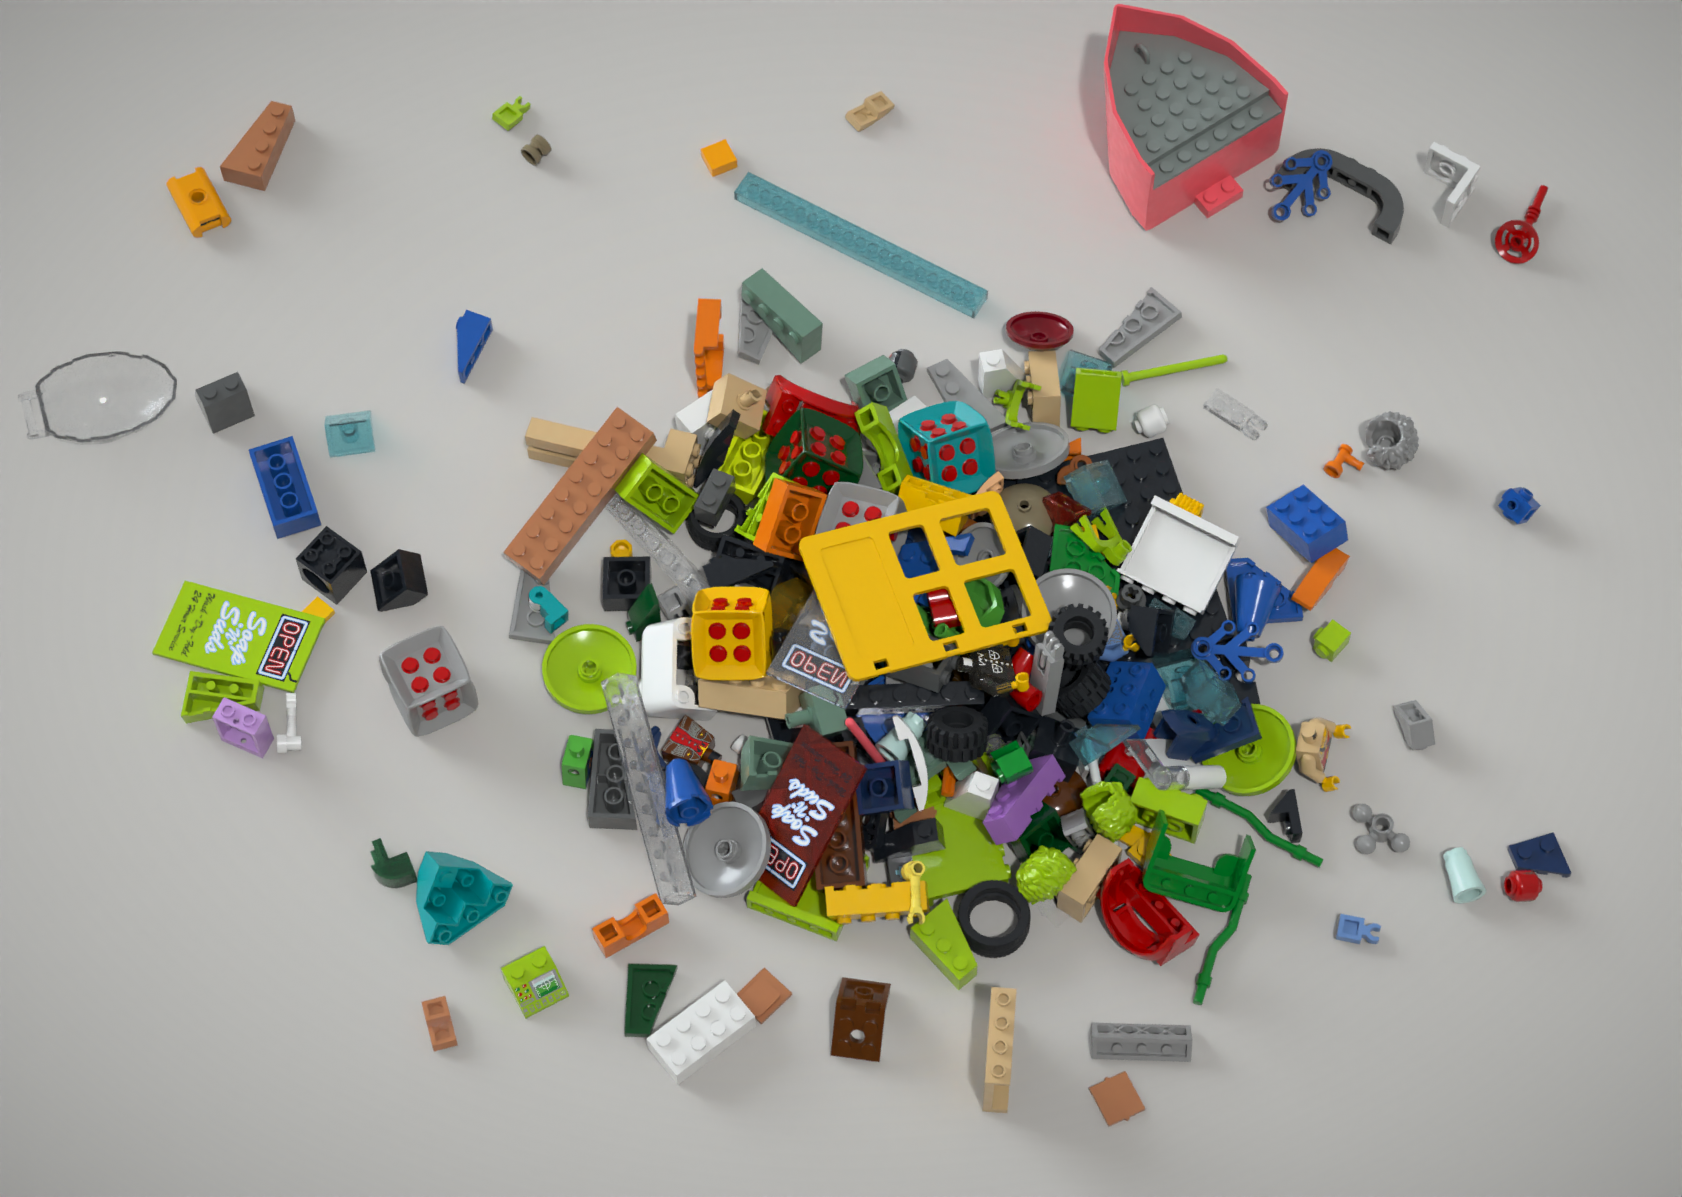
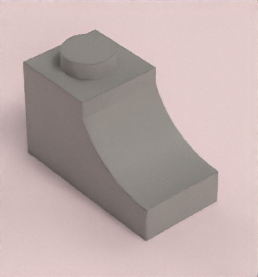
[1394,700,1435,750]

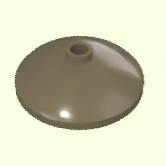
[990,483,1059,536]

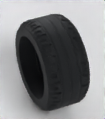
[687,493,746,552]

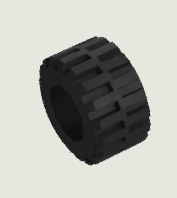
[1048,603,1109,670]
[1056,662,1111,719]
[926,706,988,763]

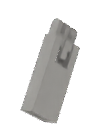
[1030,631,1064,716]

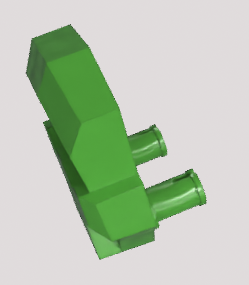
[916,578,1005,656]

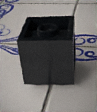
[296,526,367,605]

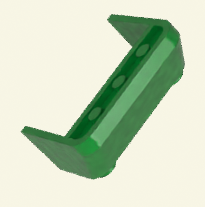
[1142,809,1256,912]

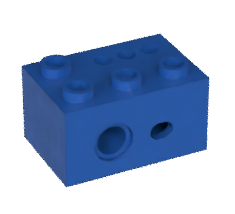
[1087,661,1166,743]

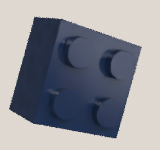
[853,760,915,815]

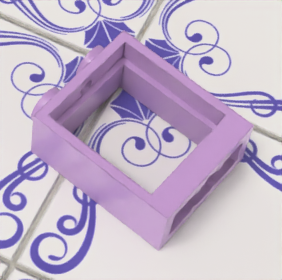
[212,697,274,758]

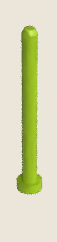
[1120,354,1228,386]

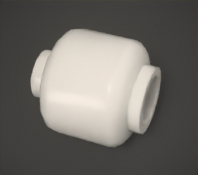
[1134,404,1169,438]

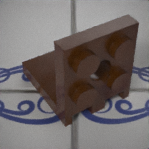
[830,977,891,1062]

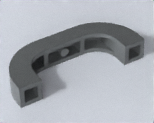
[1276,148,1404,245]

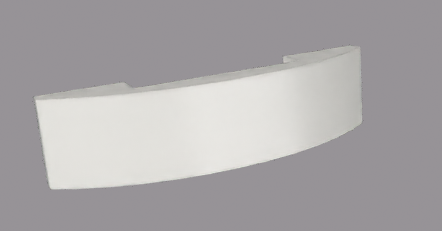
[892,714,928,811]

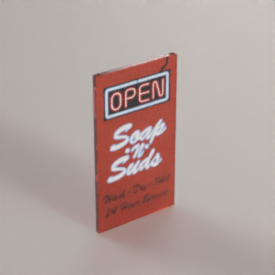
[759,724,867,907]

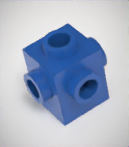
[1498,487,1541,524]

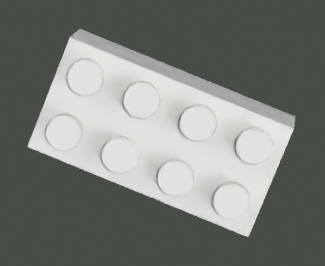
[647,980,756,1085]

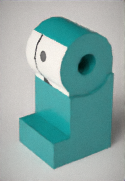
[529,586,569,634]

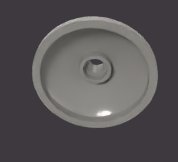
[953,522,1009,587]

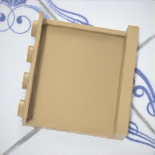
[983,987,1017,1113]

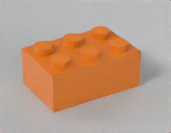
[753,478,827,562]

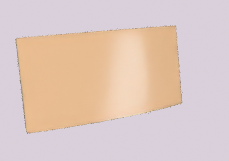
[970,471,1004,520]

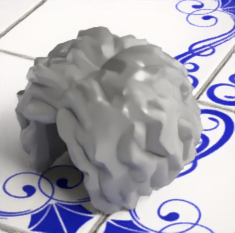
[1366,411,1419,470]

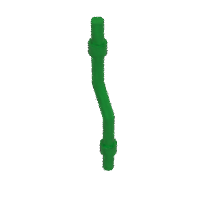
[1195,789,1324,868]
[1193,874,1252,1005]

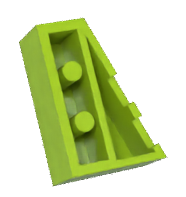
[181,671,264,724]
[910,898,978,990]

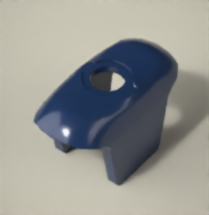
[1153,709,1216,761]

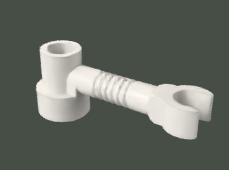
[277,693,302,753]

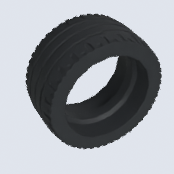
[957,880,1031,958]

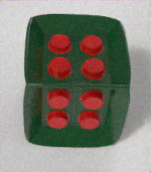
[765,408,863,502]

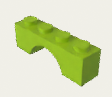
[854,402,913,496]

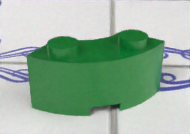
[990,741,1034,785]

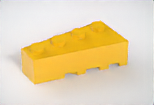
[825,880,930,925]

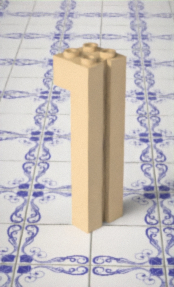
[525,417,702,488]

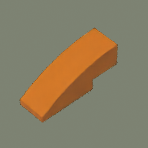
[1291,548,1350,611]

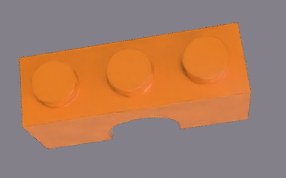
[592,893,669,958]

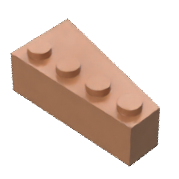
[220,101,296,191]

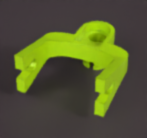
[993,379,1042,431]
[1070,509,1132,566]

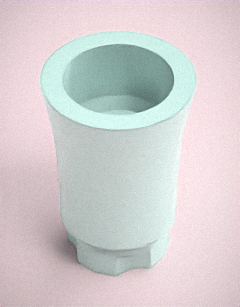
[875,712,927,761]
[1443,847,1486,904]

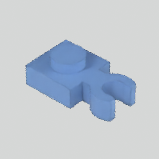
[1336,914,1381,944]

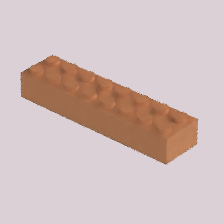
[503,407,657,586]

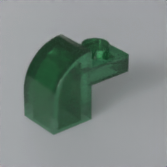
[370,838,417,888]

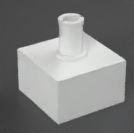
[675,390,717,451]

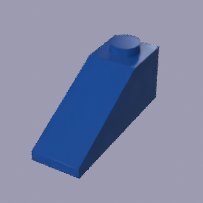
[456,310,493,384]

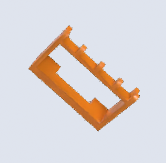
[694,298,724,398]

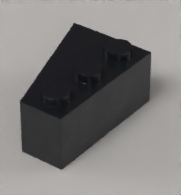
[716,534,794,602]

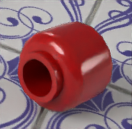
[1504,870,1542,902]

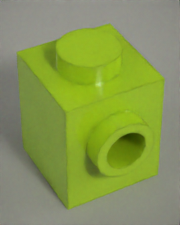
[1313,619,1351,662]

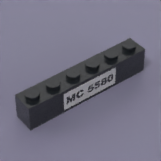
[841,680,985,716]

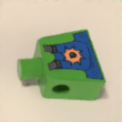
[562,735,594,789]

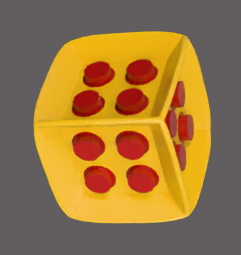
[691,587,773,681]

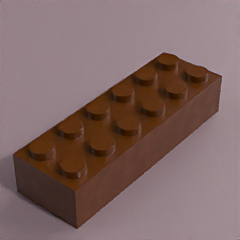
[805,741,868,893]

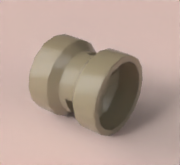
[521,135,552,165]

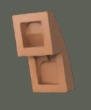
[421,996,458,1052]

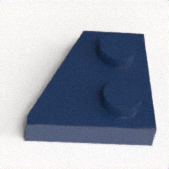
[1507,832,1571,878]

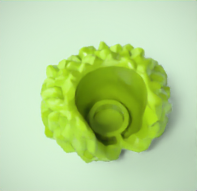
[1080,781,1138,843]
[1015,845,1077,905]

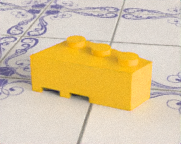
[898,474,972,537]

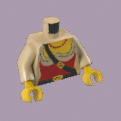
[1296,717,1351,792]

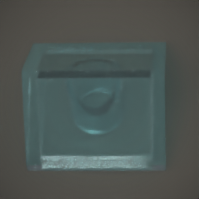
[324,410,375,458]

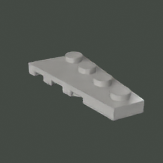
[927,359,1008,433]

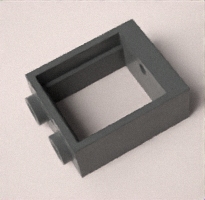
[885,635,961,693]

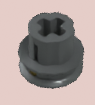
[1116,584,1146,612]

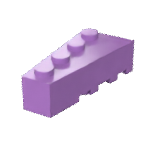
[983,754,1066,845]

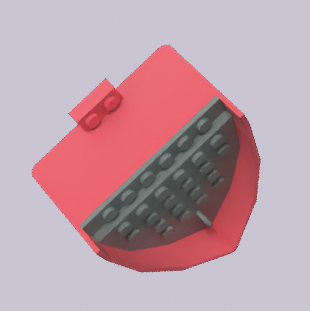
[1104,4,1288,231]

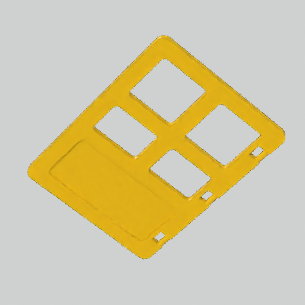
[799,491,1052,682]

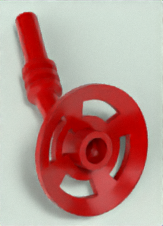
[1495,185,1548,264]

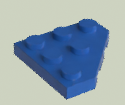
[1225,558,1303,626]

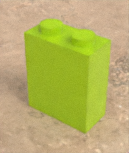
[1071,368,1122,433]

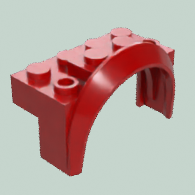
[762,375,861,436]
[1096,858,1200,966]

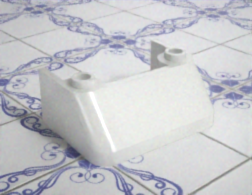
[640,617,718,721]

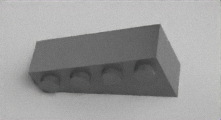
[588,729,638,830]

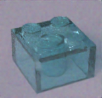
[1179,660,1242,726]

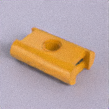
[166,167,232,238]

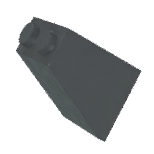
[195,372,255,434]

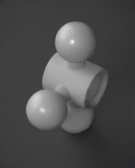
[1353,804,1410,854]

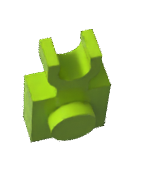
[492,96,531,131]

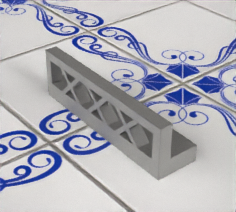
[1092,1023,1192,1062]

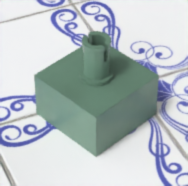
[844,355,907,411]
[785,686,848,742]

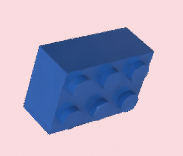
[1266,484,1348,563]

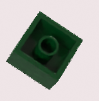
[1010,801,1072,863]

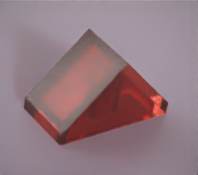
[1042,492,1092,527]

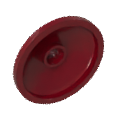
[1006,311,1074,351]

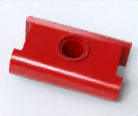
[1098,727,1160,794]

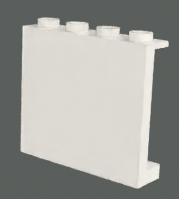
[1117,496,1241,616]

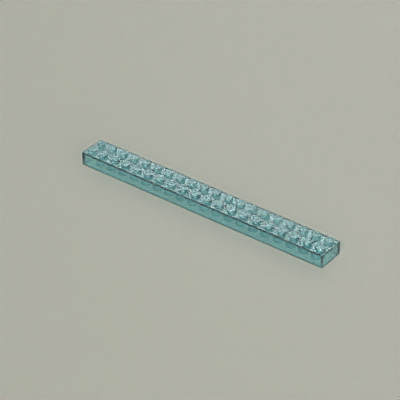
[734,172,988,319]

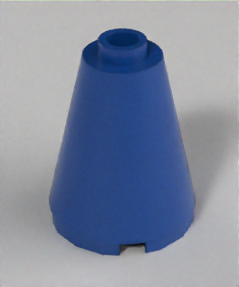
[1235,574,1282,642]
[665,759,713,827]

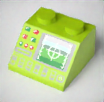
[501,946,569,1019]

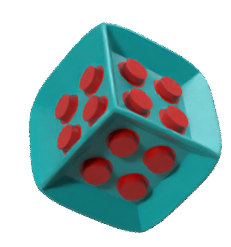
[898,401,996,494]

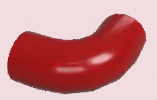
[1005,648,1043,711]

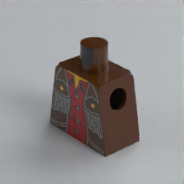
[662,715,722,768]

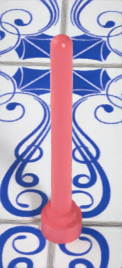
[845,718,886,763]

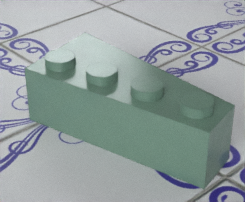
[741,268,823,364]
[741,735,808,791]

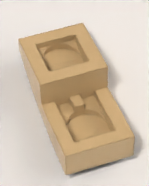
[845,91,895,132]

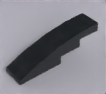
[694,409,741,488]

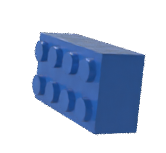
[249,436,321,539]

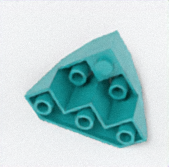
[416,851,513,945]

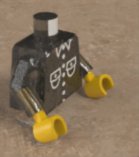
[957,628,1029,698]

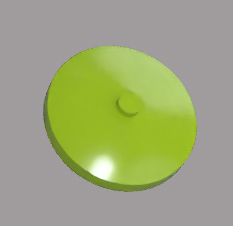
[542,624,637,714]
[1202,704,1297,796]

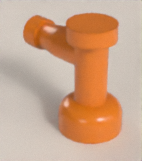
[1324,444,1364,478]

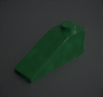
[625,583,661,642]

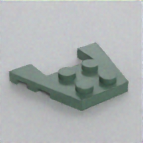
[887,730,977,823]

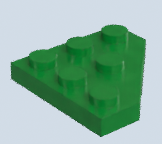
[1049,524,1120,600]

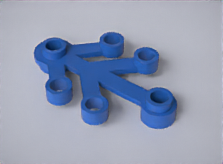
[1269,150,1332,221]
[1191,620,1284,684]

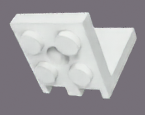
[1424,142,1481,228]

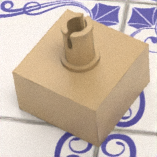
[707,373,767,439]

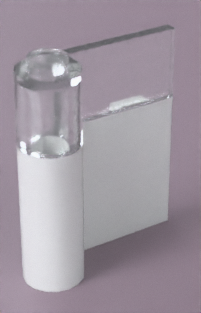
[1123,739,1227,791]

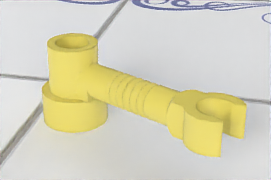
[901,861,925,925]

